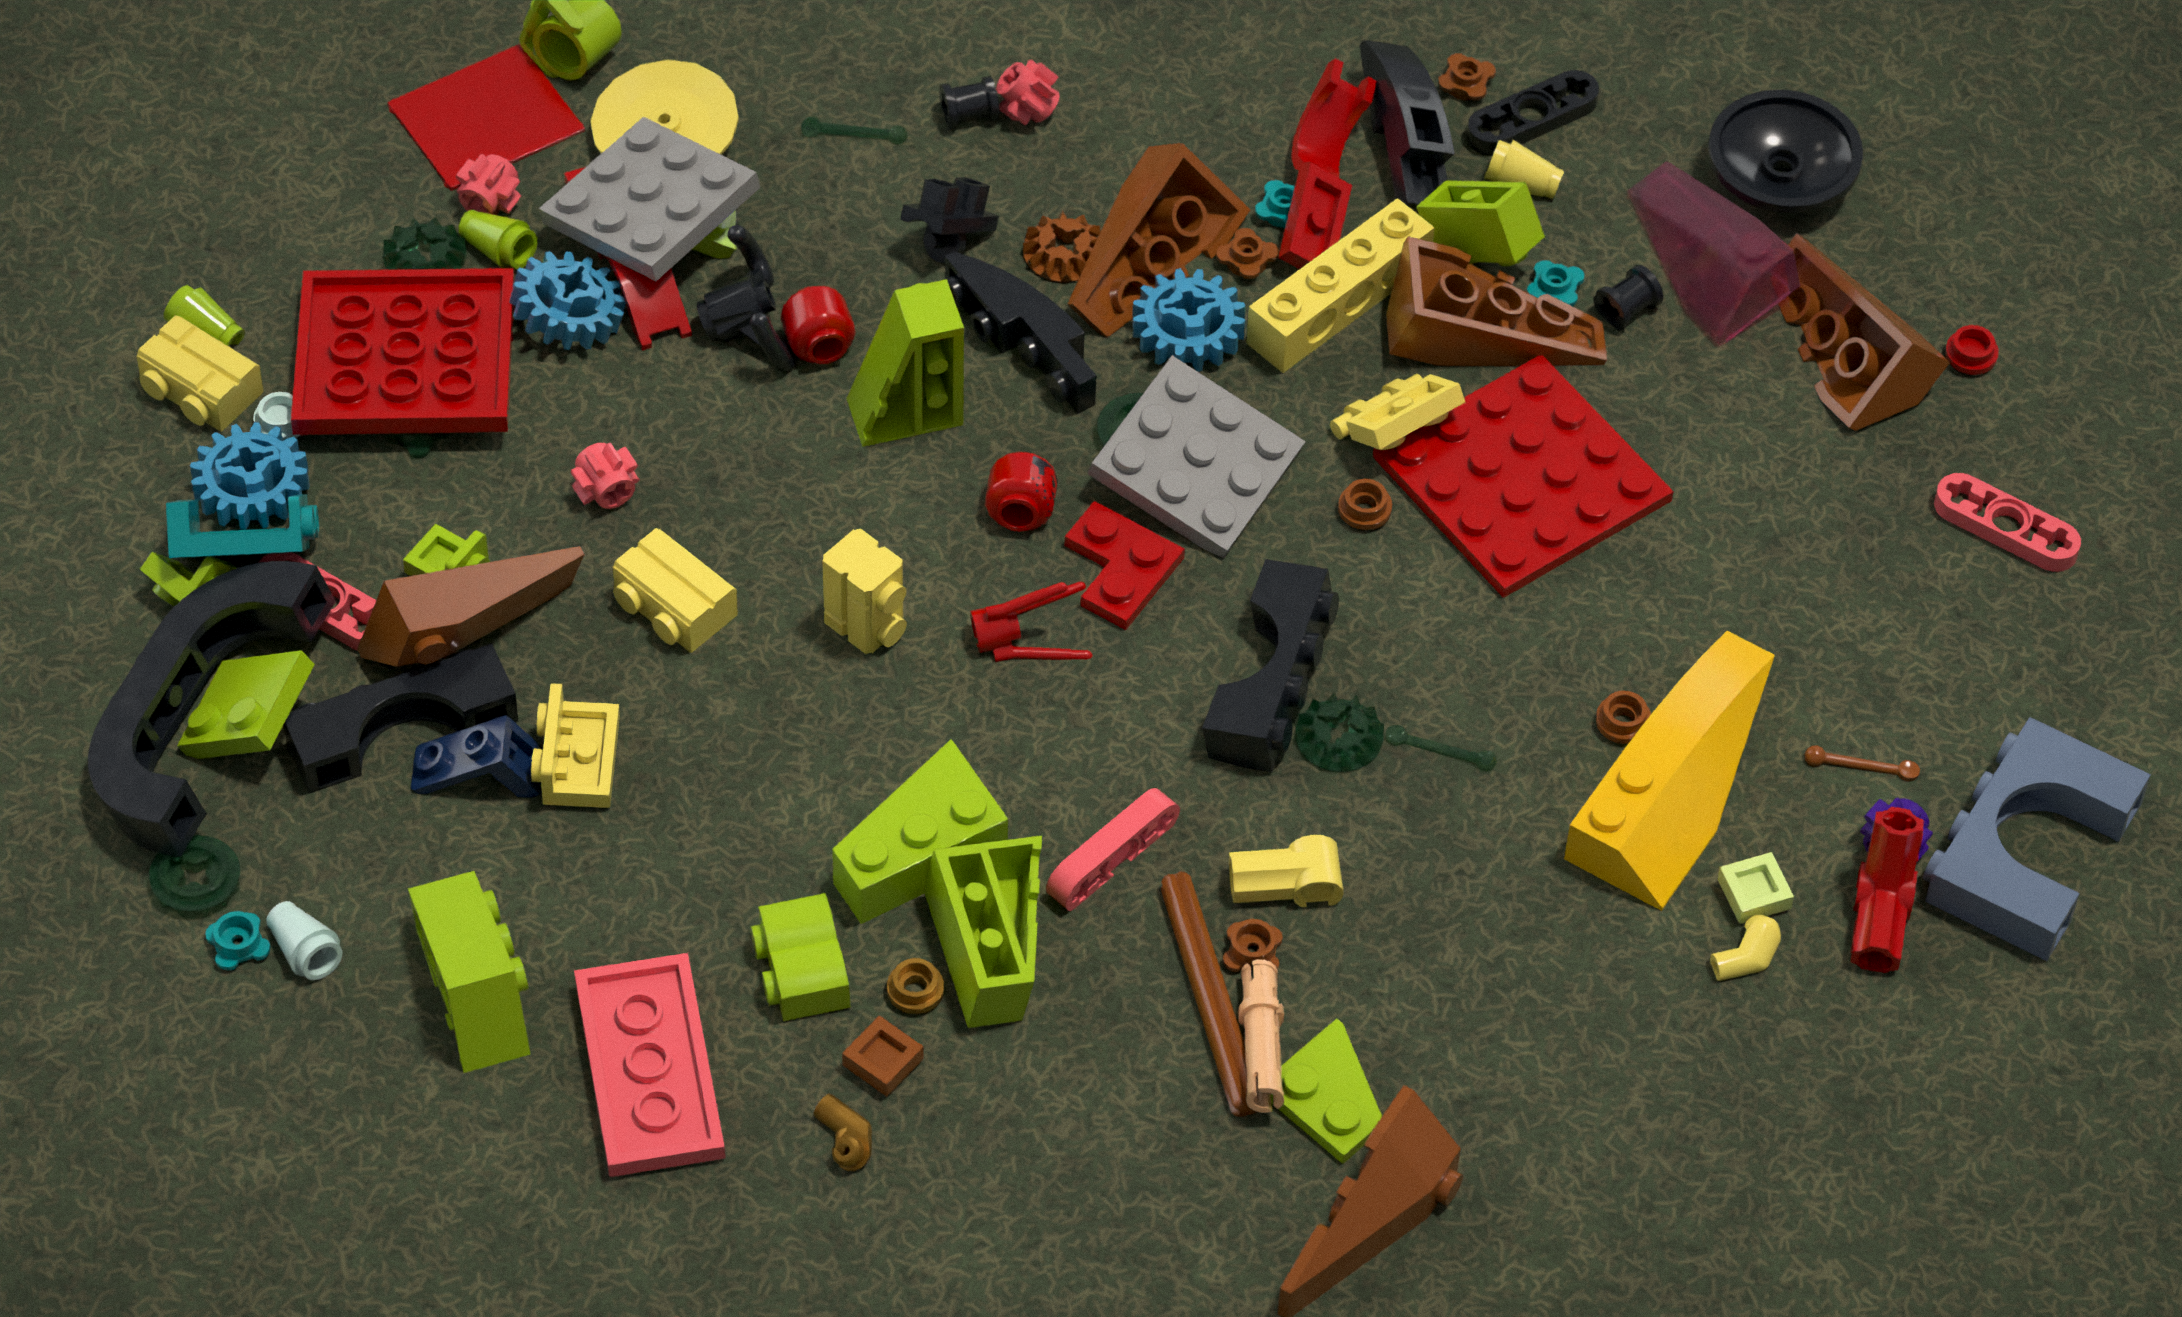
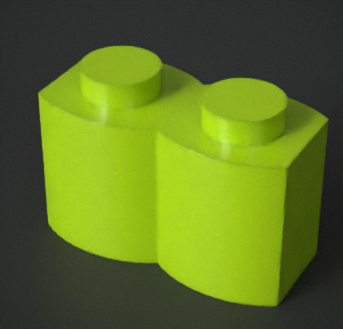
[750,893,851,1021]

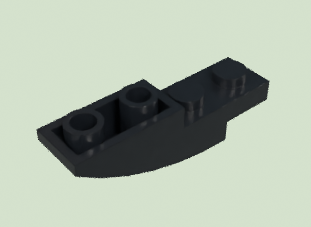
[1359,40,1455,215]
[944,252,1097,414]

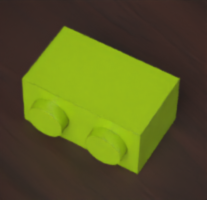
[1416,180,1545,266]

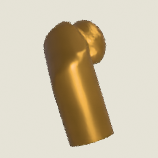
[813,1094,872,1171]

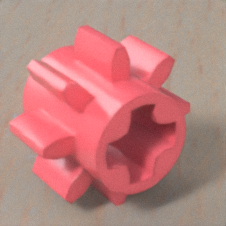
[996,60,1059,125]
[455,154,521,215]
[571,443,640,509]

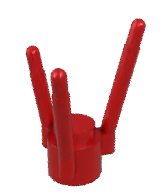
[970,581,1092,662]

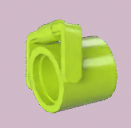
[519,0,622,80]

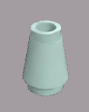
[266,901,342,980]

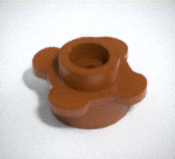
[1438,53,1496,100]
[1216,228,1279,279]
[1223,919,1283,972]

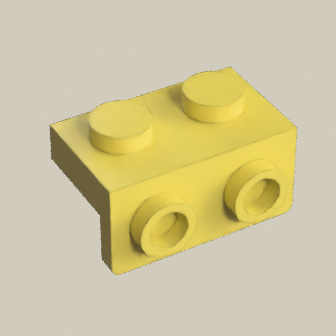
[531,683,620,808]

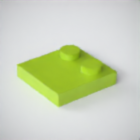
[177,650,315,759]

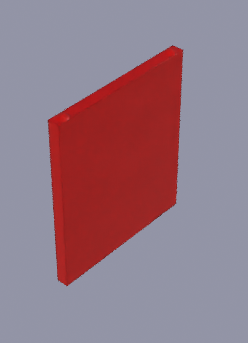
[387,44,585,191]

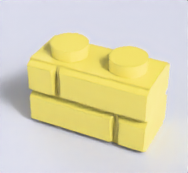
[136,315,264,432]
[613,528,738,653]
[822,528,907,654]

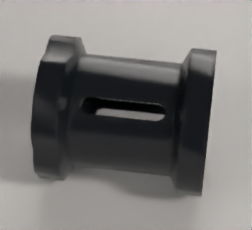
[939,76,1000,130]
[1593,265,1664,331]

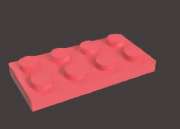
[574,953,725,1177]

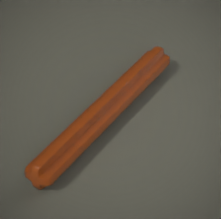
[1161,871,1257,1116]

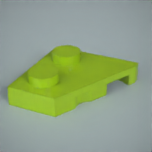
[1271,1018,1382,1164]

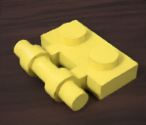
[1330,374,1465,450]

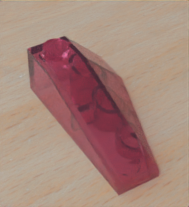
[1627,161,1800,346]

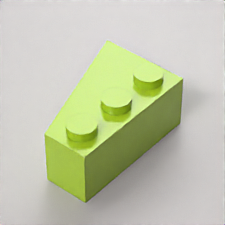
[846,279,964,447]
[832,739,1008,924]
[923,836,1042,1028]
[408,871,531,1073]

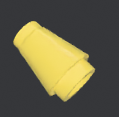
[1484,140,1564,199]

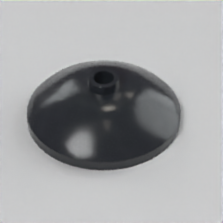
[1708,90,1863,213]

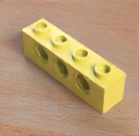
[1246,198,1435,373]

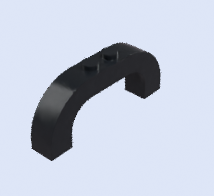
[88,561,336,858]

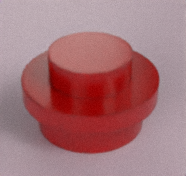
[1945,325,1999,375]

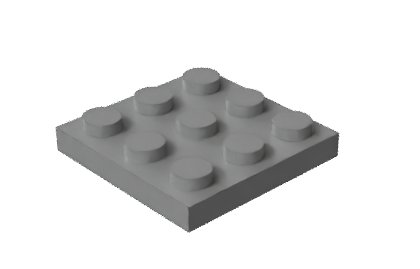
[539,117,760,281]
[1087,356,1306,558]

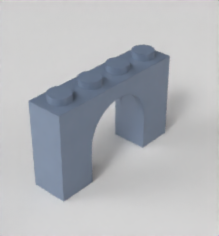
[1923,717,2151,961]

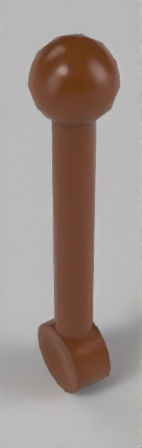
[1804,745,1920,781]

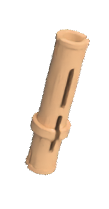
[1238,960,1284,1113]

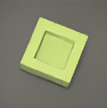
[1717,852,1794,924]

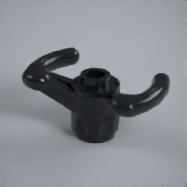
[697,225,795,372]

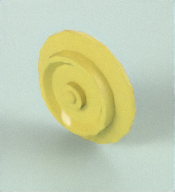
[591,60,739,155]

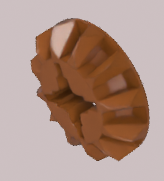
[1023,211,1101,282]

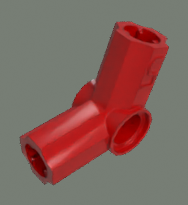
[1850,807,1924,973]

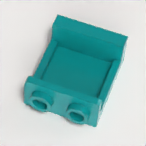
[166,494,319,558]

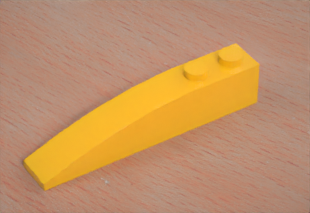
[1564,631,1775,911]

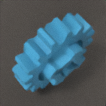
[509,251,626,350]
[1132,269,1246,372]
[190,422,310,530]

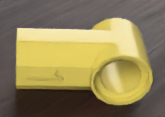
[1229,835,1344,907]

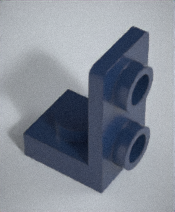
[411,715,543,798]

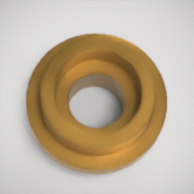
[887,958,944,1014]

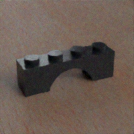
[1202,559,1339,772]
[284,644,519,794]

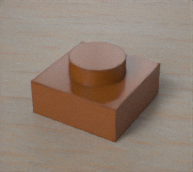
[842,1015,924,1097]

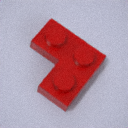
[1064,501,1185,630]

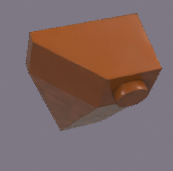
[1067,143,1251,337]
[1766,234,1950,431]
[1386,236,1607,366]
[357,546,585,667]
[1277,1085,1463,1317]

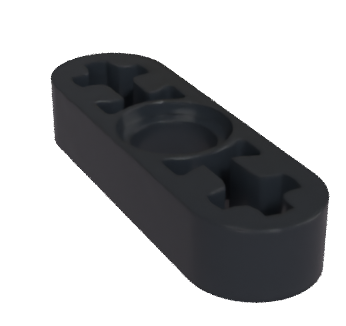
[1467,70,1599,155]

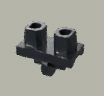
[900,177,999,263]

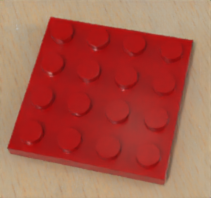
[291,268,515,435]
[1373,355,1674,598]

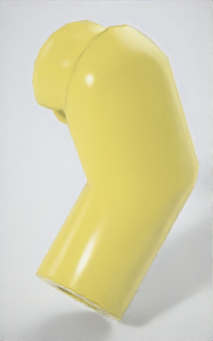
[1710,914,1781,981]

